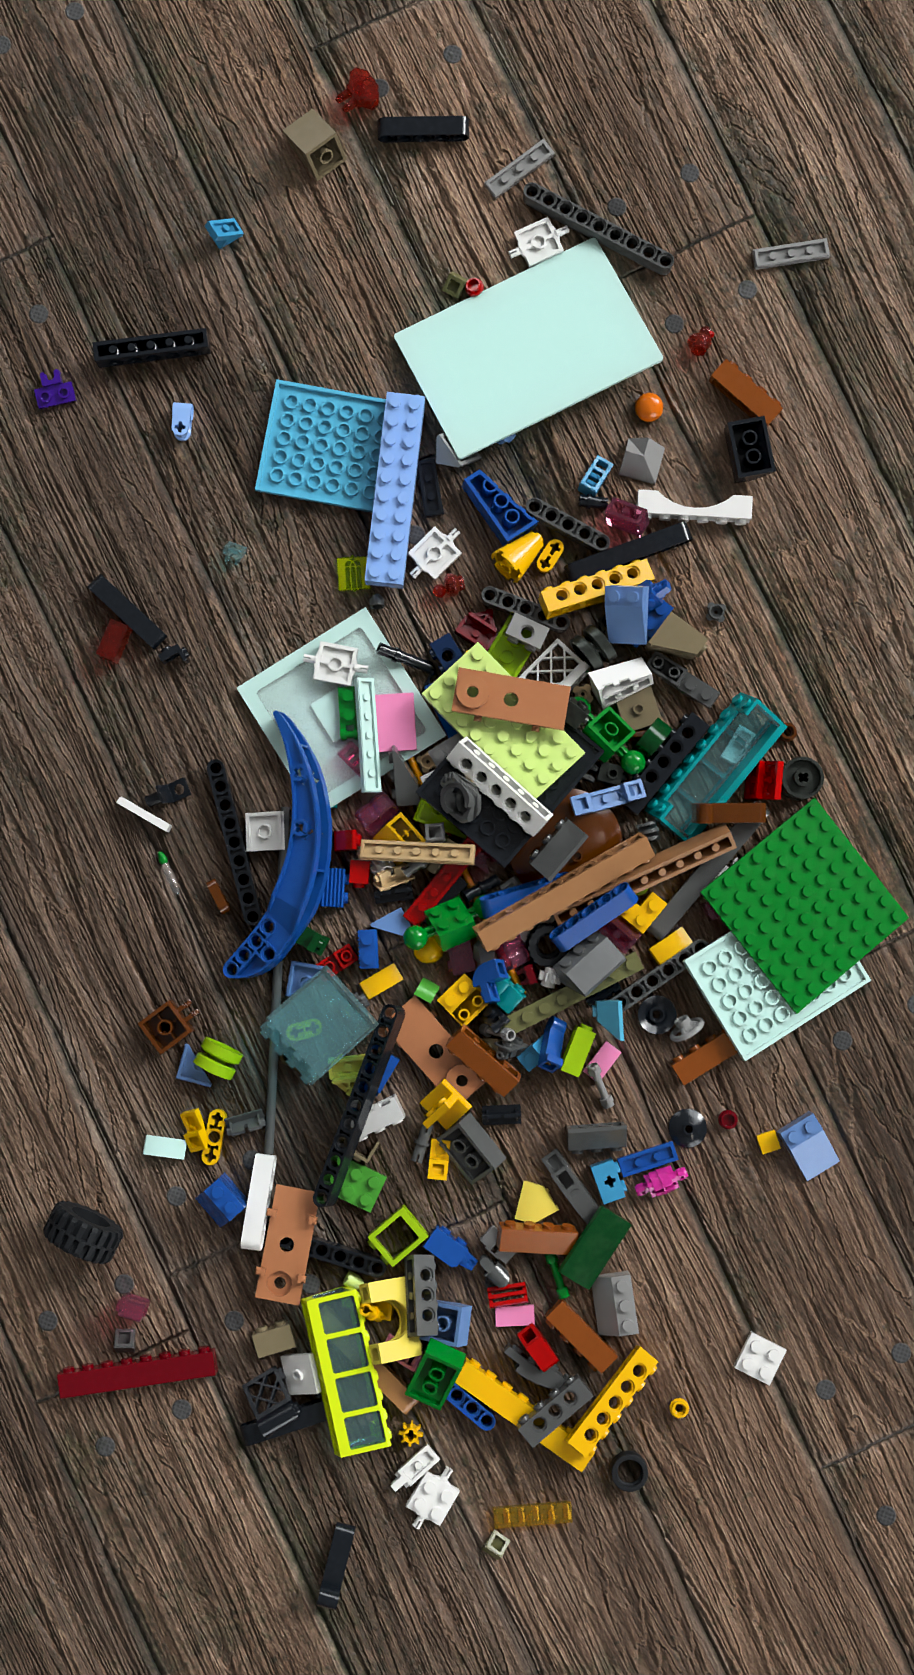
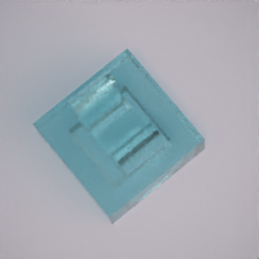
[222,541,247,566]

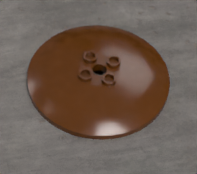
[510,788,623,884]

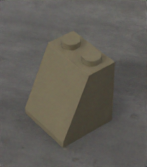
[283,109,347,181]
[644,612,708,660]

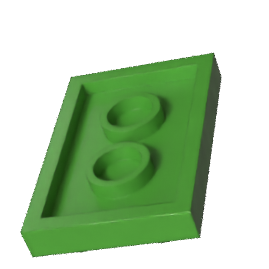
[330,1157,387,1213]

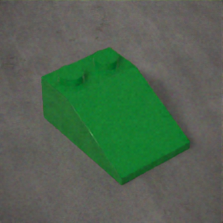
[405,1338,466,1410]

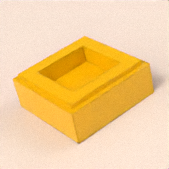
[755,1129,781,1154]

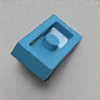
[205,218,244,249]
[516,1034,543,1072]

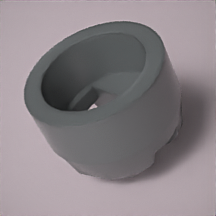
[369,594,385,609]

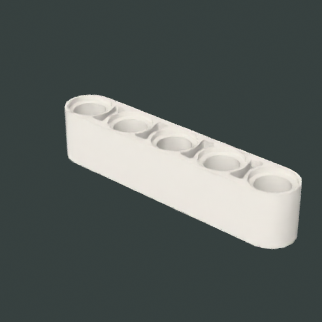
[241,1153,277,1251]

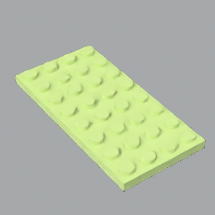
[422,642,585,799]

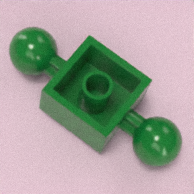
[574,696,646,775]
[403,895,486,951]

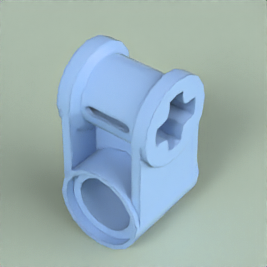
[171,402,194,441]

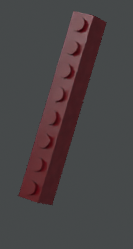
[57,1346,218,1399]

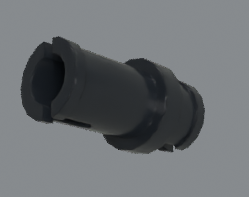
[578,494,609,510]

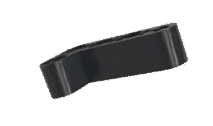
[317,1522,356,1610]

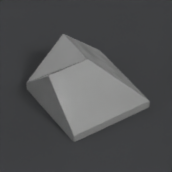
[436,433,482,467]
[619,438,665,485]

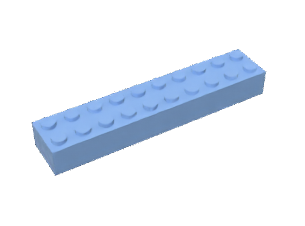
[364,392,425,589]

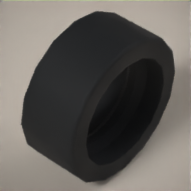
[610,1450,648,1492]

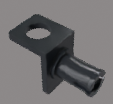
[145,778,191,807]

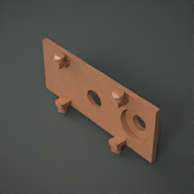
[451,667,571,732]
[386,995,486,1099]
[255,1184,318,1306]

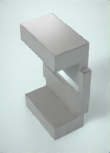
[480,1225,516,1264]

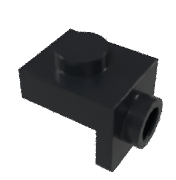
[158,644,190,665]

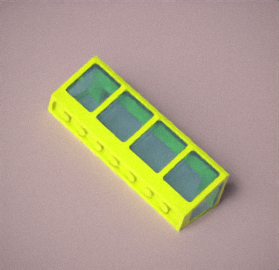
[300,1286,392,1458]

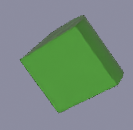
[414,977,440,1004]

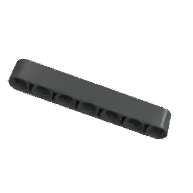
[608,940,708,1012]

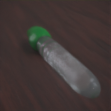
[158,851,180,895]

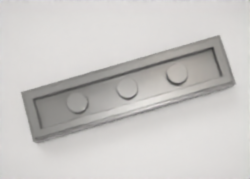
[484,139,555,200]
[752,238,830,270]

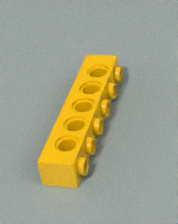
[538,559,655,620]
[564,1345,658,1457]

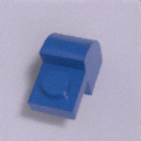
[473,959,509,1004]

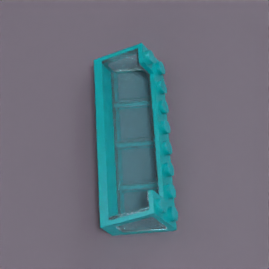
[644,692,787,842]

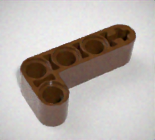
[692,803,766,824]

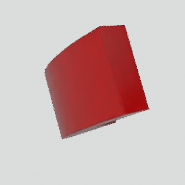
[316,943,359,981]

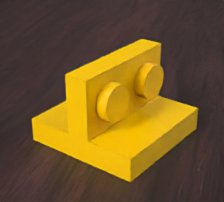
[420,1079,472,1130]

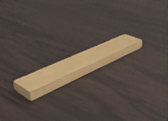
[359,839,476,865]

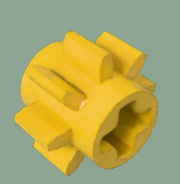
[399,1420,423,1447]

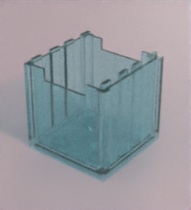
[260,965,379,1085]

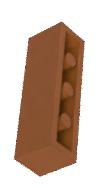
[709,359,783,428]
[446,1024,522,1097]
[669,1028,738,1085]
[496,1220,579,1255]
[545,1299,618,1374]

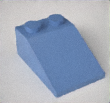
[605,585,649,645]
[776,1111,840,1181]
[419,1298,472,1347]

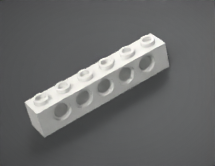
[446,736,553,837]

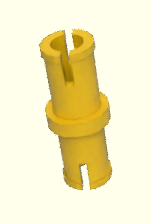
[359,1303,384,1322]

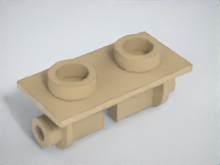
[373,862,415,892]

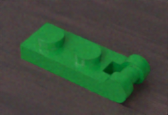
[338,686,358,741]

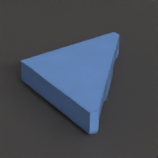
[370,907,411,936]
[285,961,326,997]
[176,1043,212,1087]

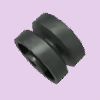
[570,624,617,671]
[781,756,824,801]

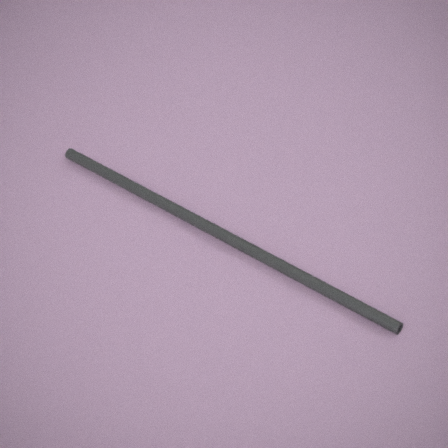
[264,807,290,1154]

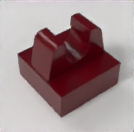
[517,963,540,985]

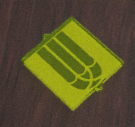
[337,555,370,592]

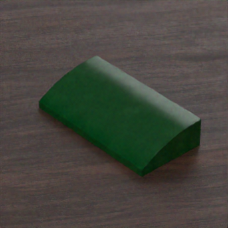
[557,1205,632,1290]

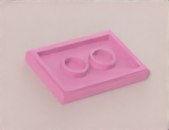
[375,692,417,753]

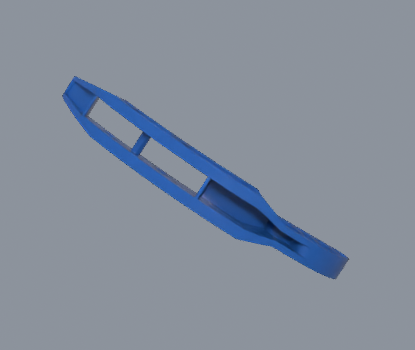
[223,710,332,978]

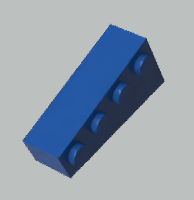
[461,469,539,546]

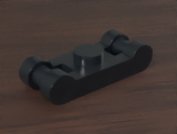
[478,1004,511,1034]

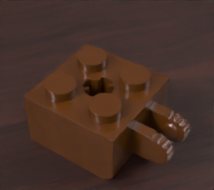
[138,1000,200,1055]

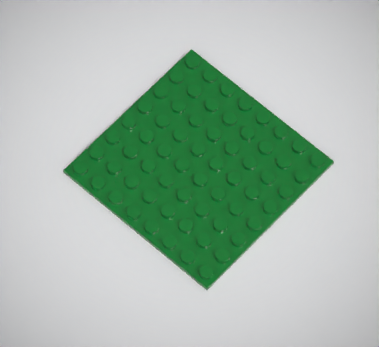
[700,797,909,1014]

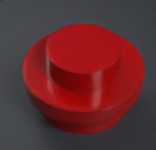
[465,278,484,297]

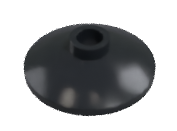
[638,995,677,1034]
[668,1109,707,1148]

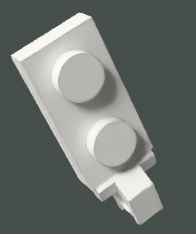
[390,1443,440,1492]

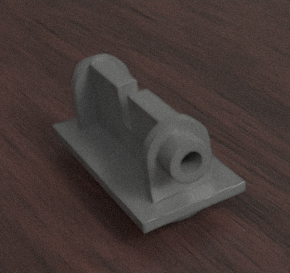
[494,1037,529,1061]
[224,1109,266,1137]

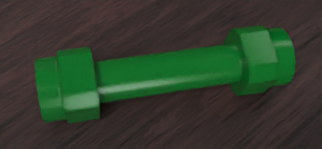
[544,1254,570,1299]

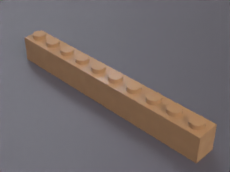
[553,823,737,926]
[472,832,655,952]

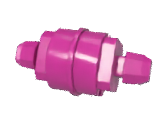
[634,1165,688,1198]

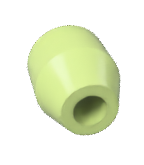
[343,1270,364,1290]

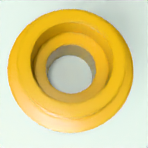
[669,1398,689,1418]

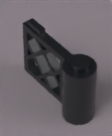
[242,1366,302,1438]

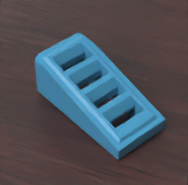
[578,455,614,496]

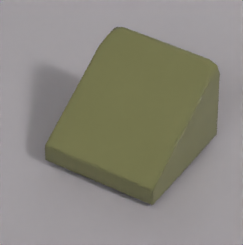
[442,271,468,299]
[481,1529,510,1560]

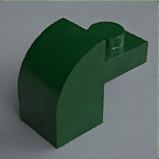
[630,718,673,762]
[296,926,330,956]

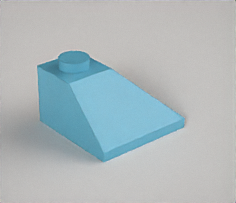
[592,1000,624,1041]

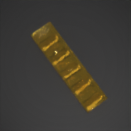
[493,1500,573,1529]

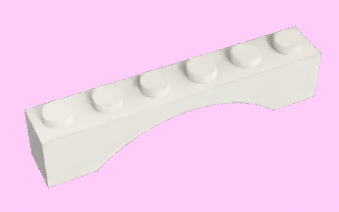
[636,490,753,525]

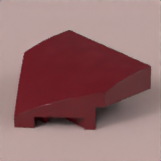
[454,609,497,651]

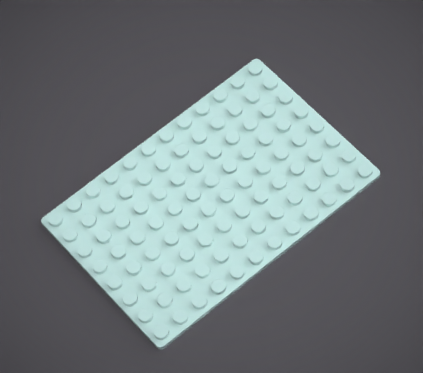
[394,238,663,459]

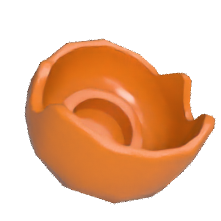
[635,392,663,422]

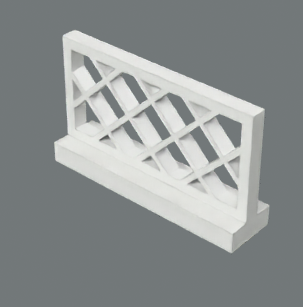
[518,638,591,692]

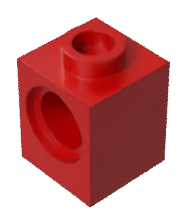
[349,860,371,888]

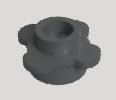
[706,602,726,623]

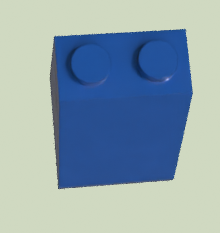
[195,1172,248,1228]

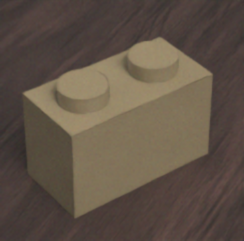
[252,1319,297,1358]

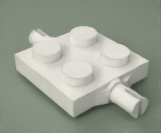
[508,217,569,268]
[408,526,462,580]
[303,641,368,686]
[406,1466,460,1529]

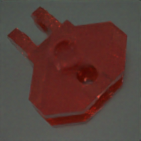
[335,67,379,113]

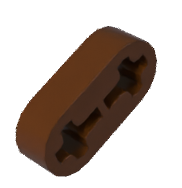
[206,878,231,915]

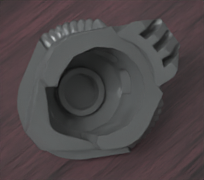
[440,772,481,823]

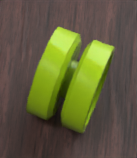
[193,1037,243,1080]

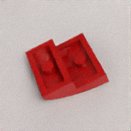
[744,760,784,800]

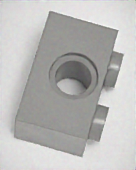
[505,612,550,653]

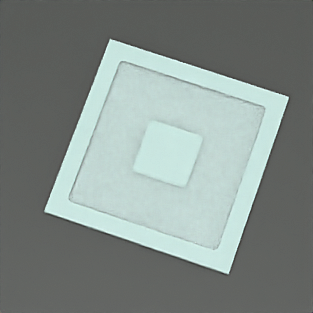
[237,607,446,808]

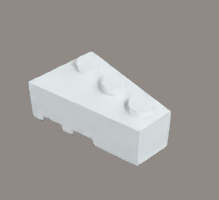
[588,657,654,709]
[351,1094,405,1142]

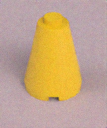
[491,532,543,583]

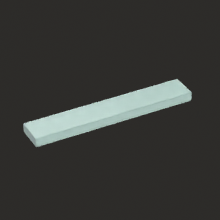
[354,677,382,793]

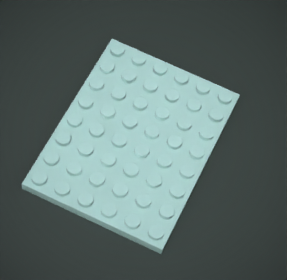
[682,931,871,1061]

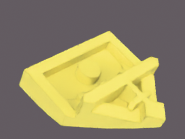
[327,1054,365,1096]
[515,1181,559,1223]

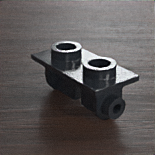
[373,880,414,904]
[482,1104,521,1125]

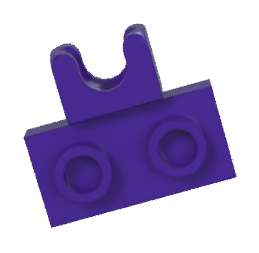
[34,369,77,409]

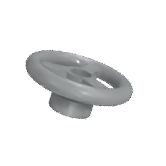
[670,1015,705,1042]

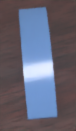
[569,778,647,816]

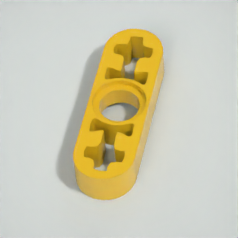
[202,1109,227,1165]

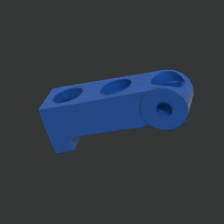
[537,1016,567,1073]

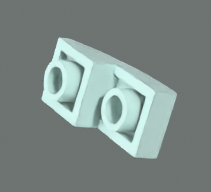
[143,1135,187,1160]

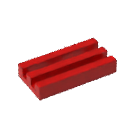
[487,1282,528,1309]

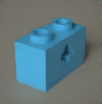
[589,1158,627,1204]

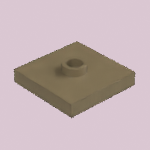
[616,685,662,731]

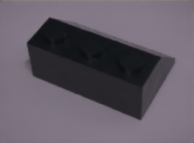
[724,416,776,484]

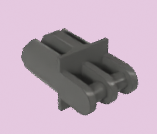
[637,821,660,842]
[480,1254,510,1288]

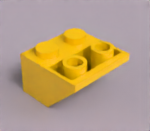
[373,812,426,866]
[437,973,488,1026]

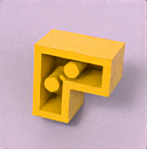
[619,892,667,934]

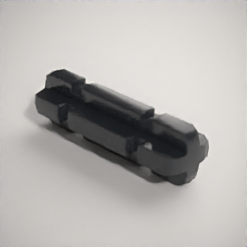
[585,982,622,1006]

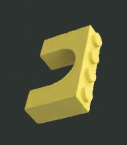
[359,1276,422,1365]

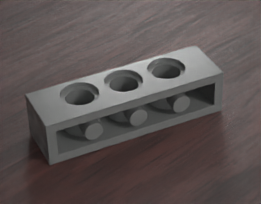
[404,1255,439,1337]
[517,1374,594,1448]

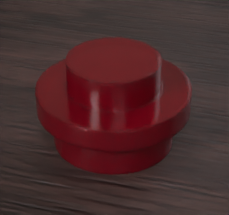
[718,1110,738,1129]

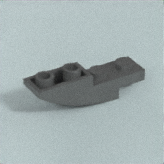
[646,651,720,710]
[541,1148,599,1224]
[504,1342,570,1389]

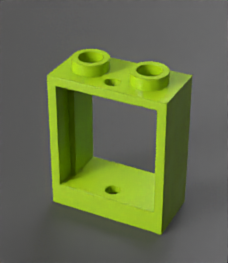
[559,1023,596,1077]
[367,1204,429,1267]

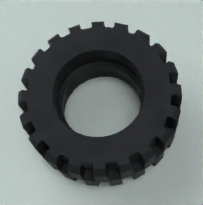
[43,1201,123,1264]

